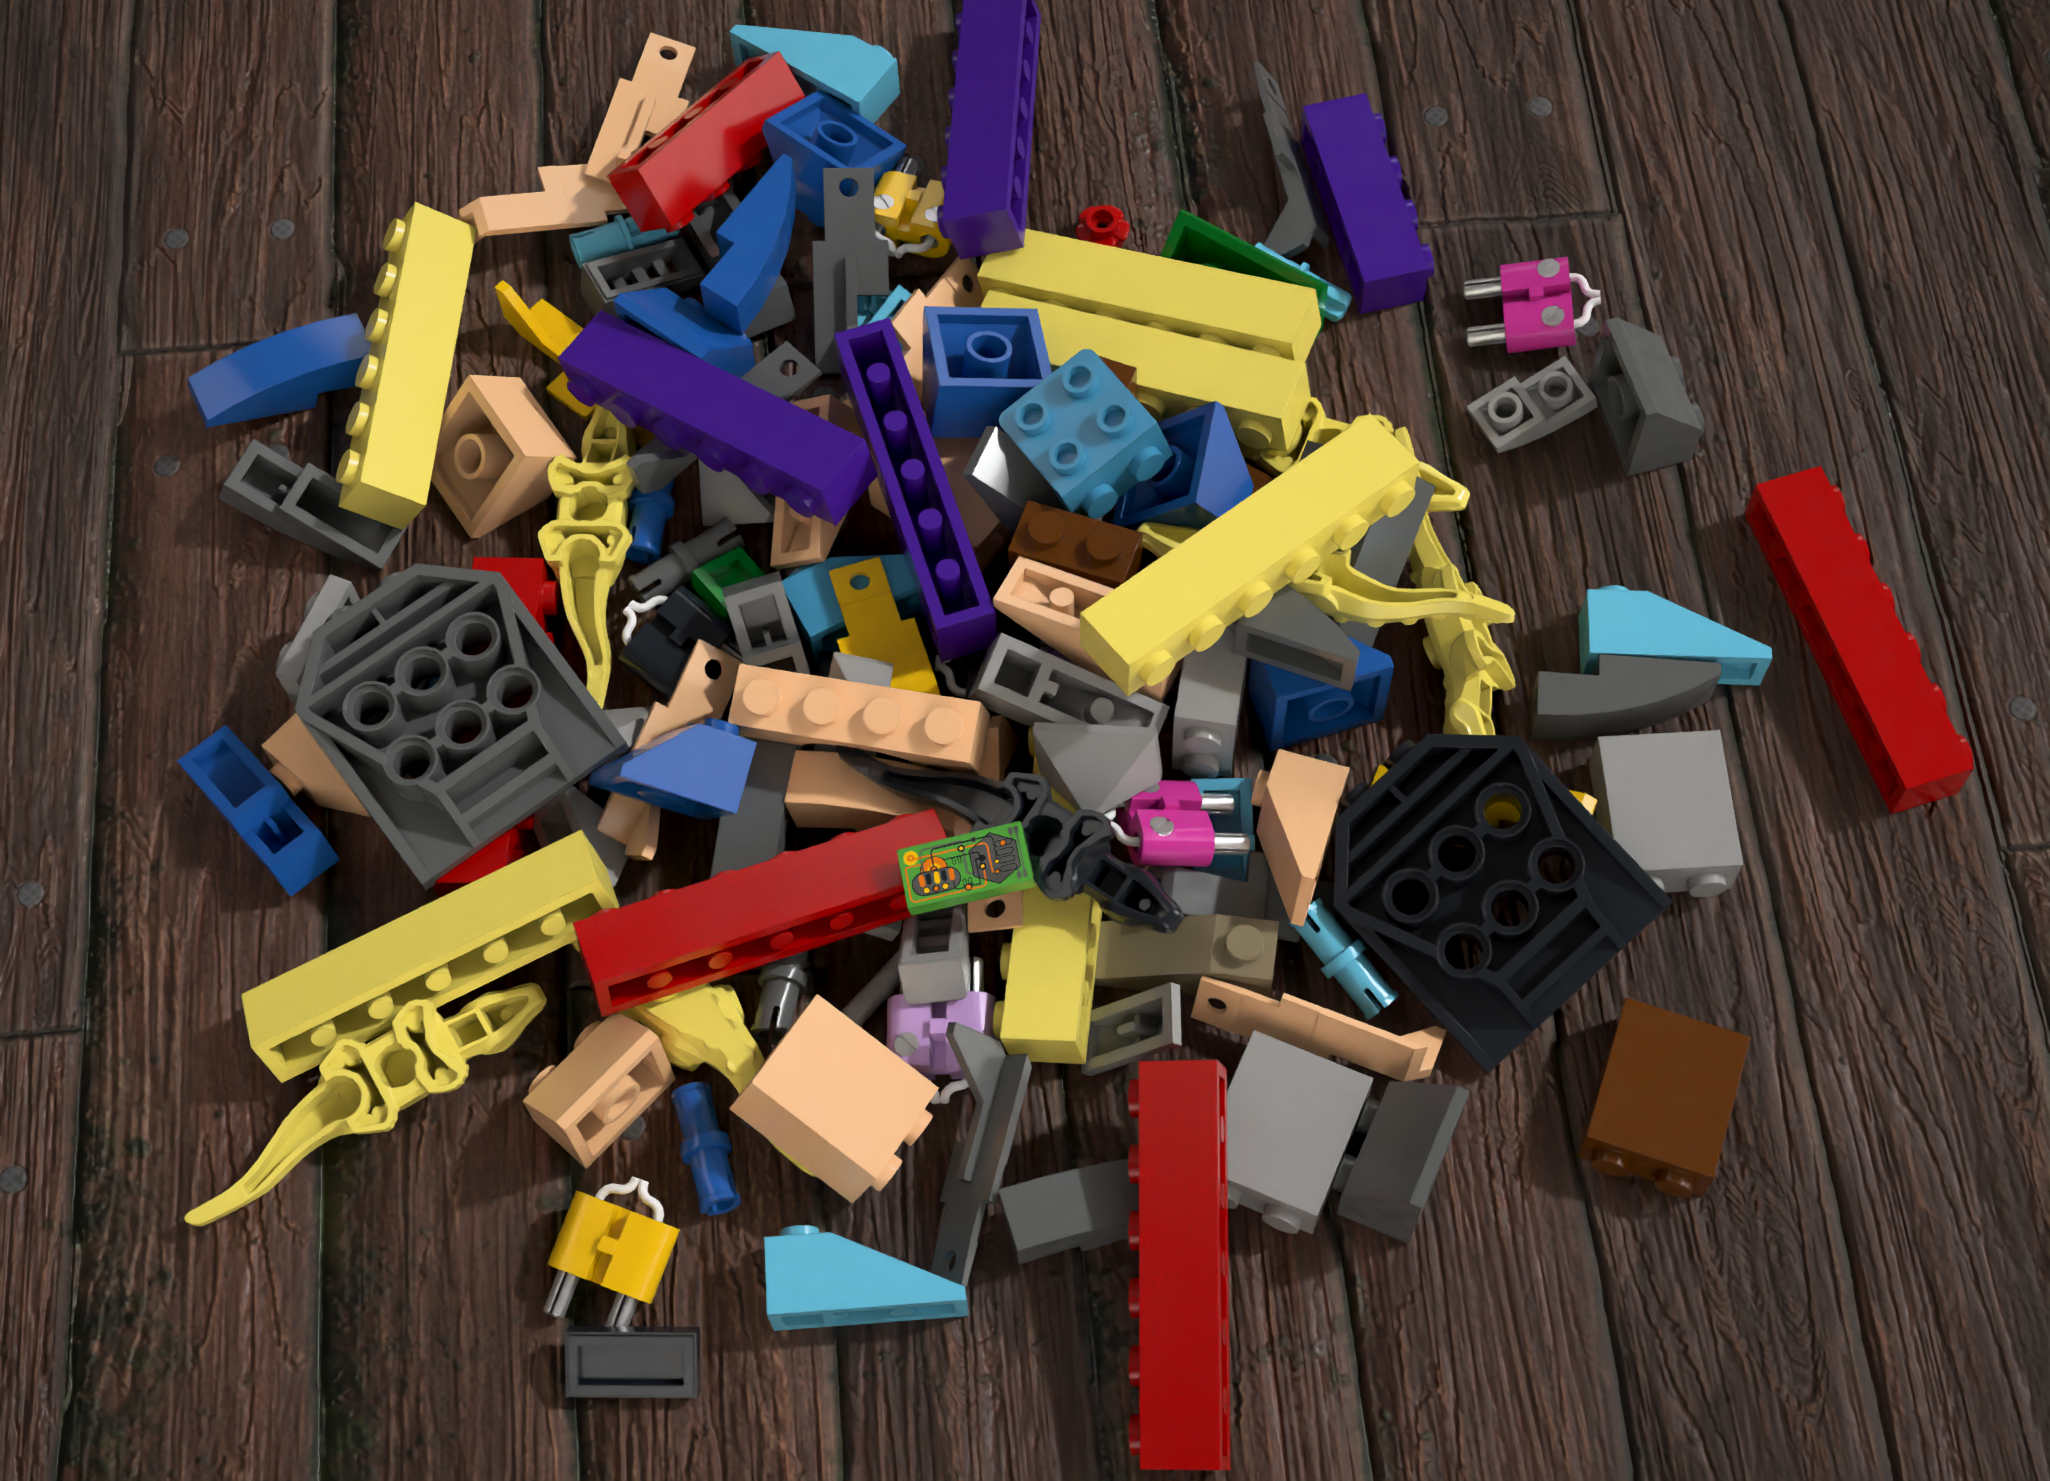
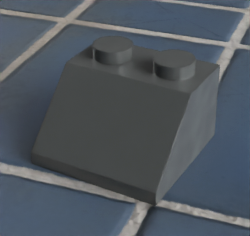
[1588,317,1704,476]
[1331,1081,1470,1245]

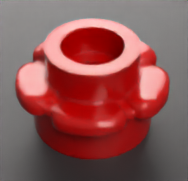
[1075,205,1130,248]

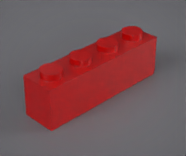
[607,51,806,233]

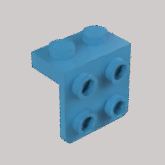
[999,349,1173,519]

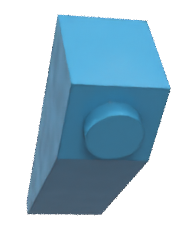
[782,554,923,664]

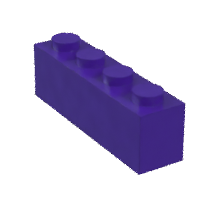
[1299,93,1434,314]

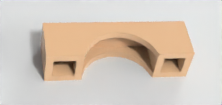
[728,664,990,775]

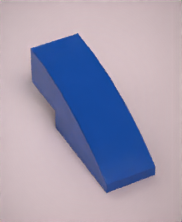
[700,153,796,336]
[187,313,371,428]
[177,725,340,897]

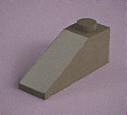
[1094,914,1279,1001]

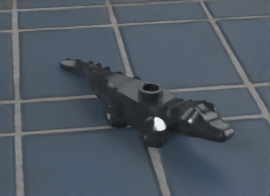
[836,745,1184,934]

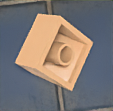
[431,375,577,538]
[523,1012,676,1169]

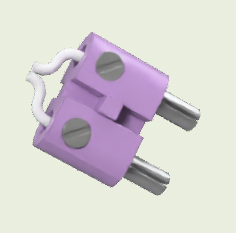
[886,956,996,1104]

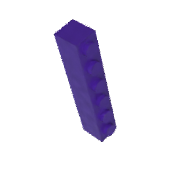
[937,0,1041,260]
[558,310,878,526]
[834,318,998,663]

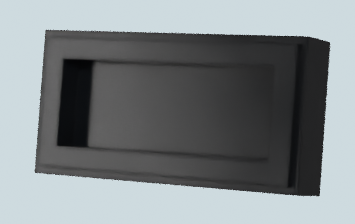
[565,1326,701,1398]

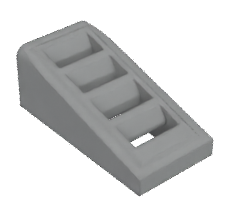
[898,903,970,1004]

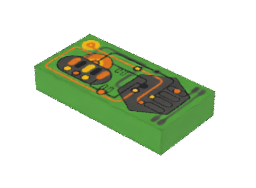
[897,821,1036,916]

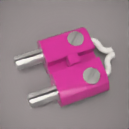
[1463,257,1601,353]
[1104,780,1250,867]

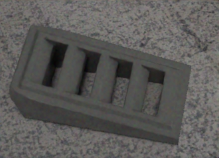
[580,237,706,318]

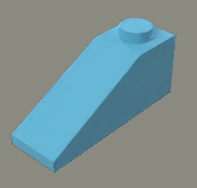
[729,24,900,124]
[1578,585,1772,685]
[764,1225,969,1331]

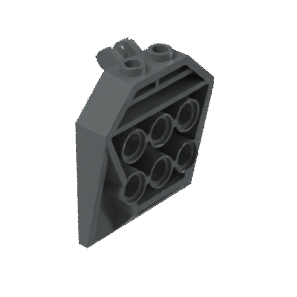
[294,563,629,891]

